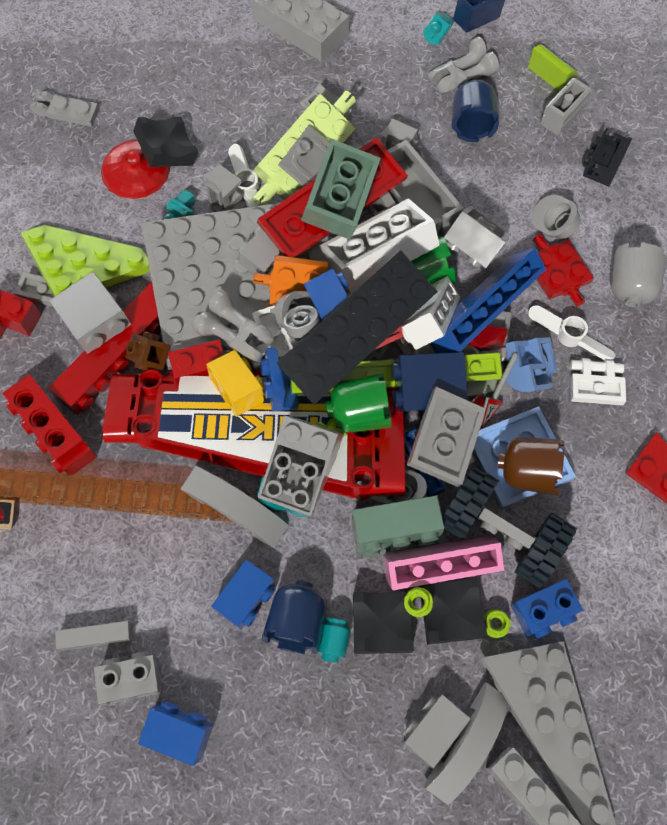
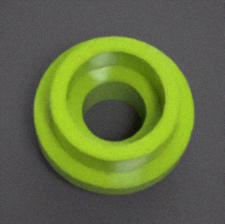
[404,587,434,617]
[483,609,511,638]

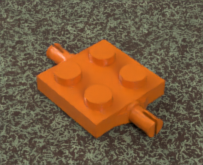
[253,255,328,306]

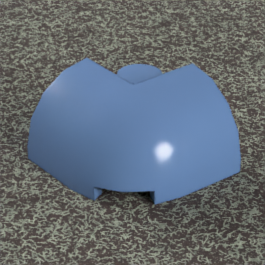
[502,337,557,392]

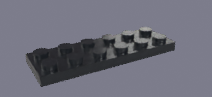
[276,250,438,405]

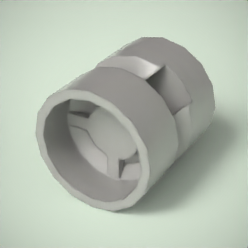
[283,305,321,348]

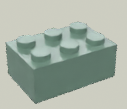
[301,138,381,240]
[351,496,444,558]

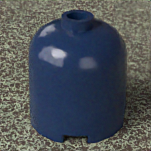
[451,80,499,142]
[261,581,327,654]

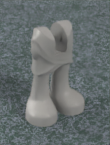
[428,36,499,94]
[193,290,275,362]

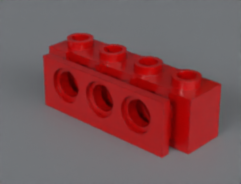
[2,374,97,477]

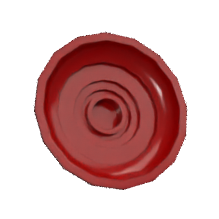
[101,140,170,199]

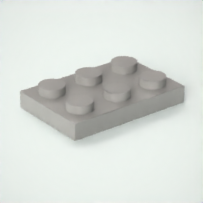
[407,387,486,487]

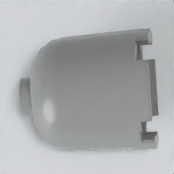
[611,243,667,308]

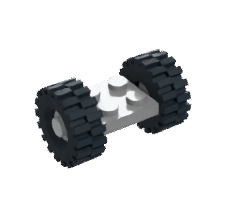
[442,466,577,588]

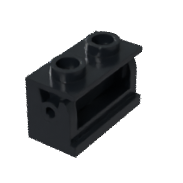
[582,128,633,187]

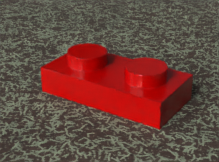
[167,339,224,379]

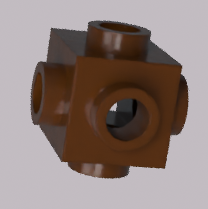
[125,331,171,371]

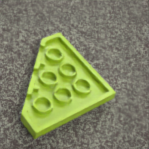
[21,225,150,297]

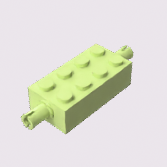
[252,91,356,206]

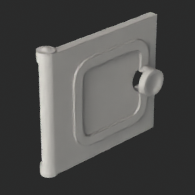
[278,125,329,187]

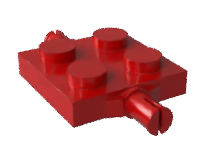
[533,234,594,307]

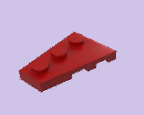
[625,432,667,504]

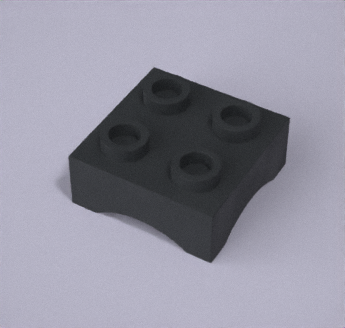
[133,117,199,167]
[419,577,487,645]
[353,591,414,654]

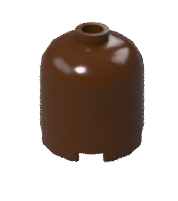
[498,437,565,496]

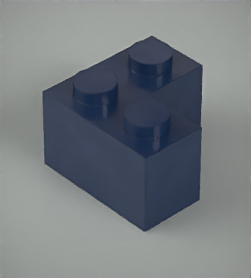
[453,0,505,33]

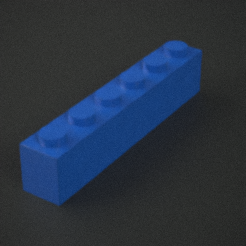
[430,248,546,354]

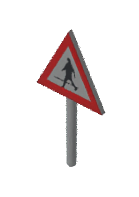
[480,353,518,430]

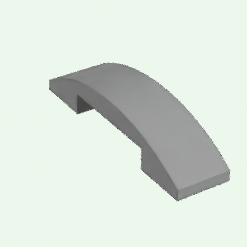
[180,466,288,549]
[423,682,508,805]

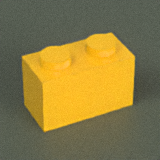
[207,350,264,417]

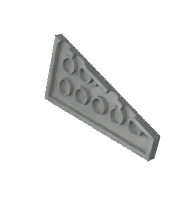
[479,641,616,825]

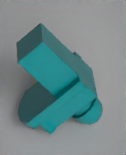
[423,12,455,45]
[164,189,195,219]

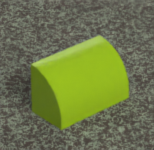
[528,44,578,92]

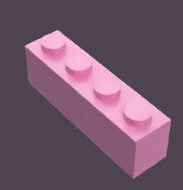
[383,535,504,590]

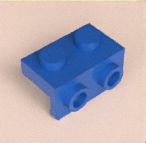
[260,347,299,412]

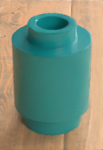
[318,618,350,663]

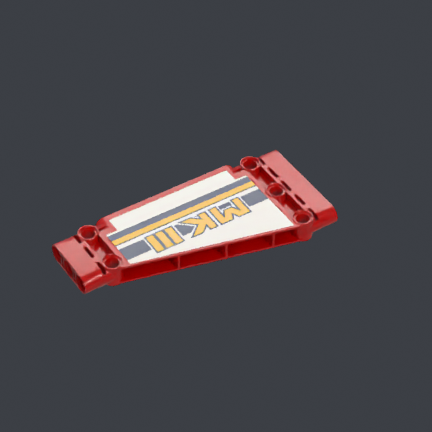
[102,369,405,501]

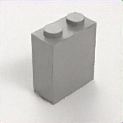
[49,272,131,354]

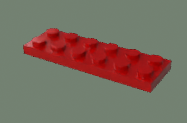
[257,137,408,258]

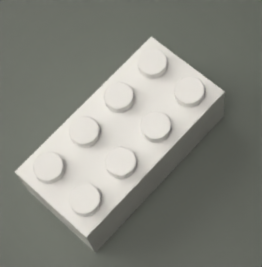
[320,198,440,294]

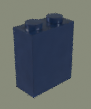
[391,352,468,413]

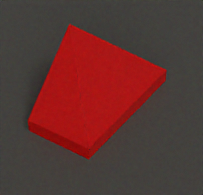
[468,326,507,349]

